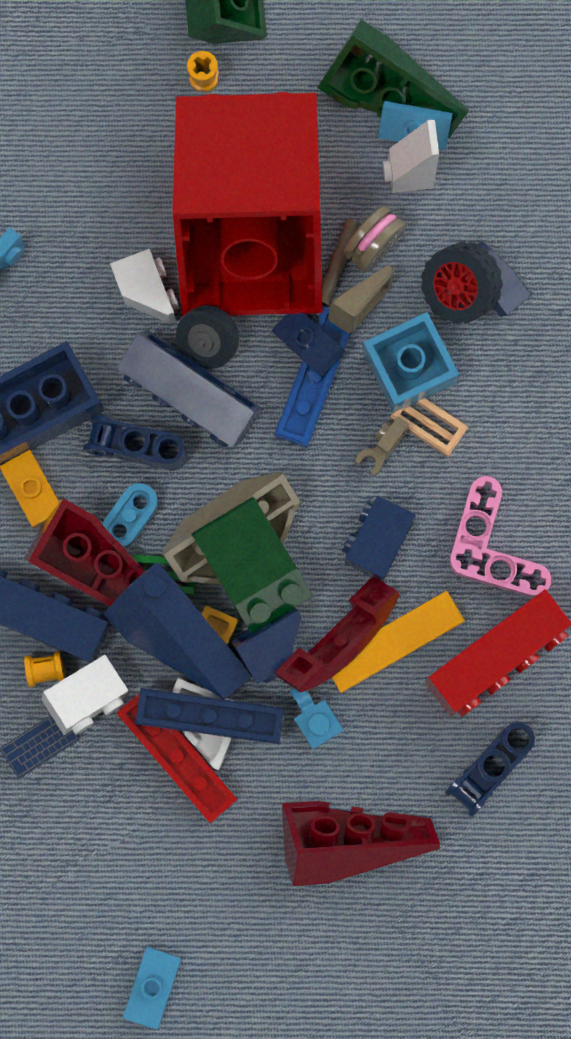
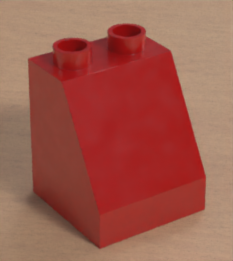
[172,92,322,317]

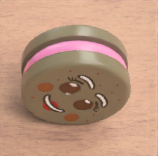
[343,206,406,273]

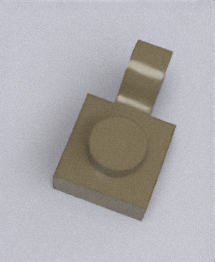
[355,416,409,477]

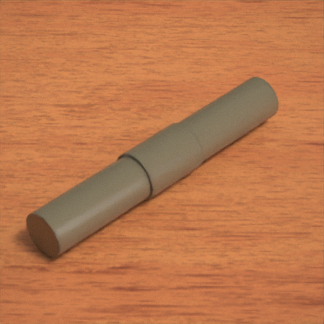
[322,218,360,307]

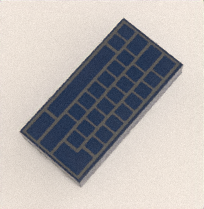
[0,715,81,779]

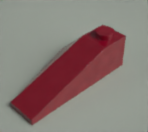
[24,498,146,606]
[282,801,440,886]

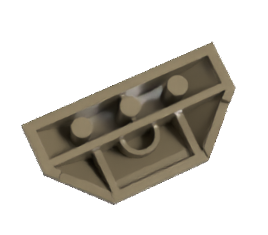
[162,472,300,584]

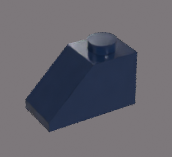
[230,607,302,684]

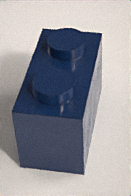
[342,496,416,582]

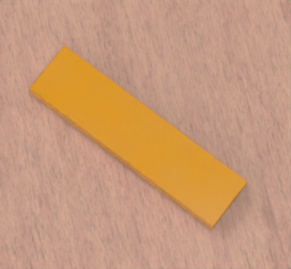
[332,591,465,693]

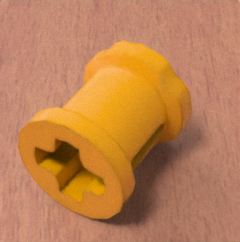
[187,51,219,92]
[24,651,66,688]

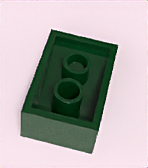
[191,497,313,634]

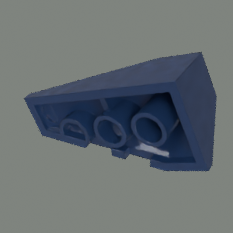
[103,562,252,700]

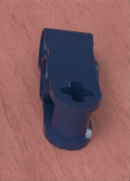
[83,415,188,471]
[444,722,535,817]

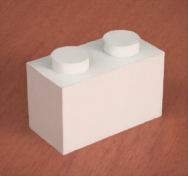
[41,655,128,735]

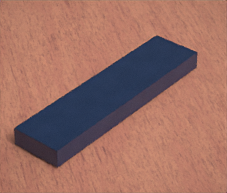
[135,688,284,745]

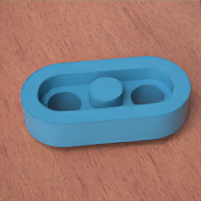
[102,483,158,549]

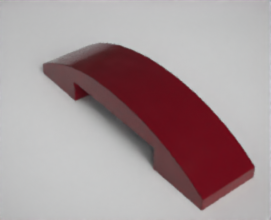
[275,577,400,692]

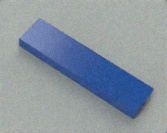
[274,306,351,448]

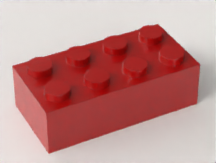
[425,589,571,717]

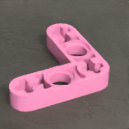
[449,476,552,598]

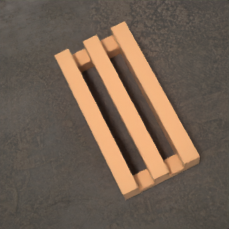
[390,398,468,457]

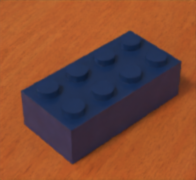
[0,341,105,466]

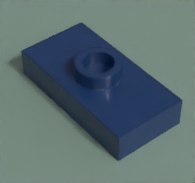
[271,313,345,377]

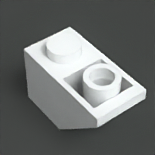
[110,249,179,324]

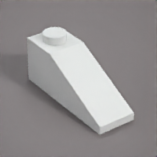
[383,120,439,193]

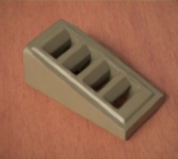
[328,265,394,334]

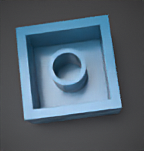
[363,312,459,413]

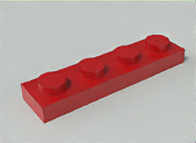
[116,693,238,824]

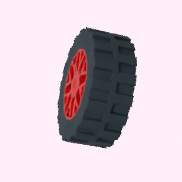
[421,242,503,324]

